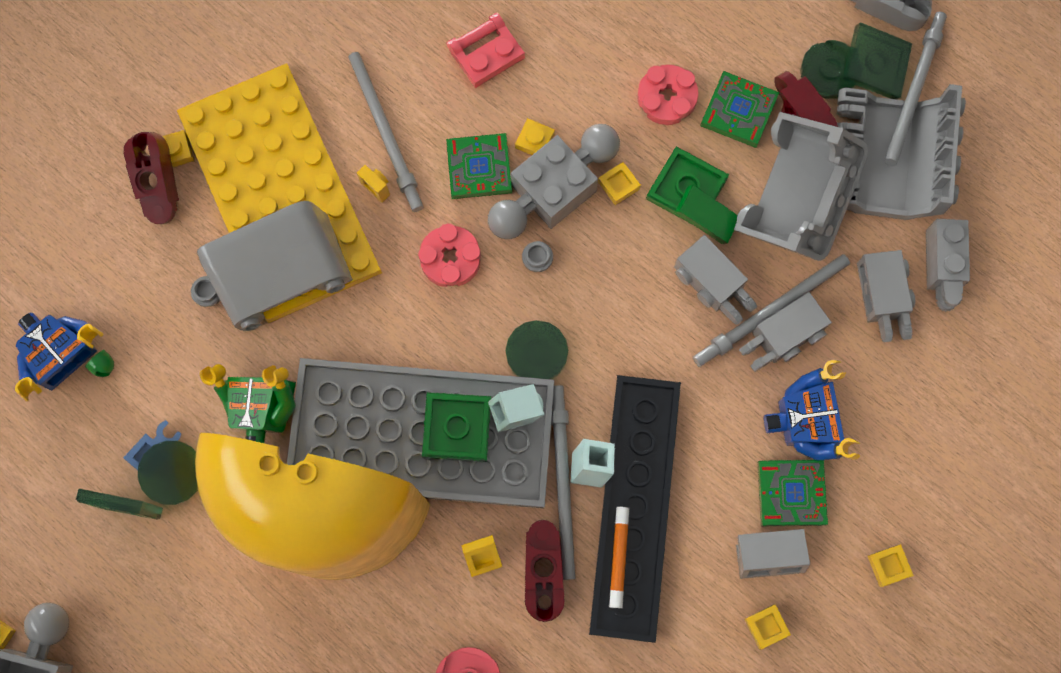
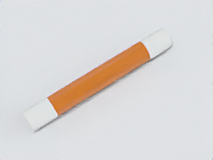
[609,507,629,608]

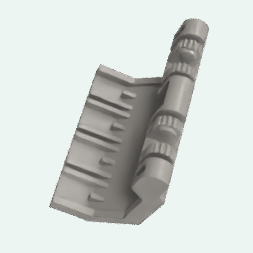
[837,84,966,220]

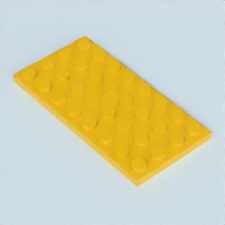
[177,63,382,323]

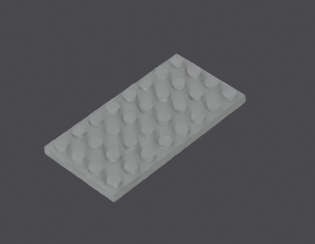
[287,358,554,508]

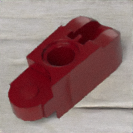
[774,71,838,127]
[123,132,179,224]
[525,520,565,622]

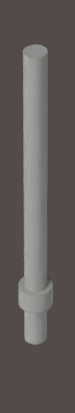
[885,12,947,166]
[348,52,424,212]
[693,254,850,367]
[551,385,575,580]

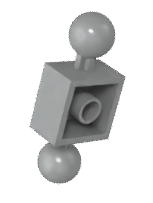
[488,124,620,239]
[0,603,73,673]

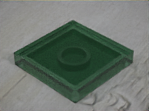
[843,22,912,100]
[76,489,163,520]

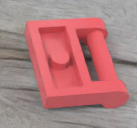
[446,12,525,88]

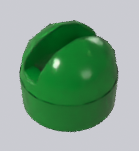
[85,350,114,378]

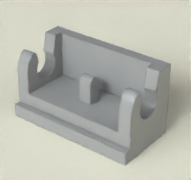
[736,529,810,579]

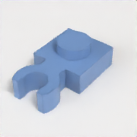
[123,421,181,479]

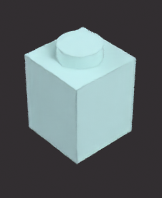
[488,384,544,432]
[571,439,615,488]

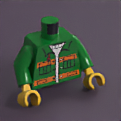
[199,364,296,443]

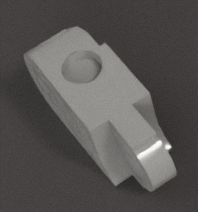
[851,0,932,31]

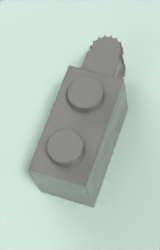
[926,219,970,312]
[674,235,757,325]
[857,250,915,342]
[739,292,832,372]

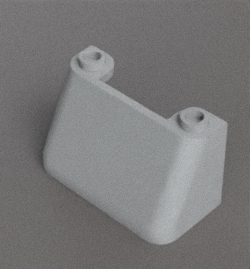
[734,112,868,261]
[197,201,353,331]

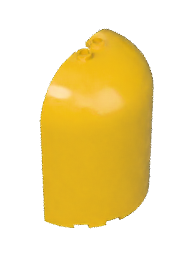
[195,433,430,580]

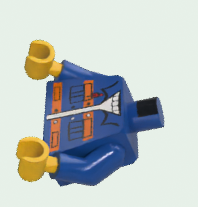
[15,313,104,402]
[764,360,860,460]

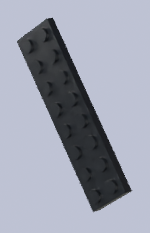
[589,375,681,643]

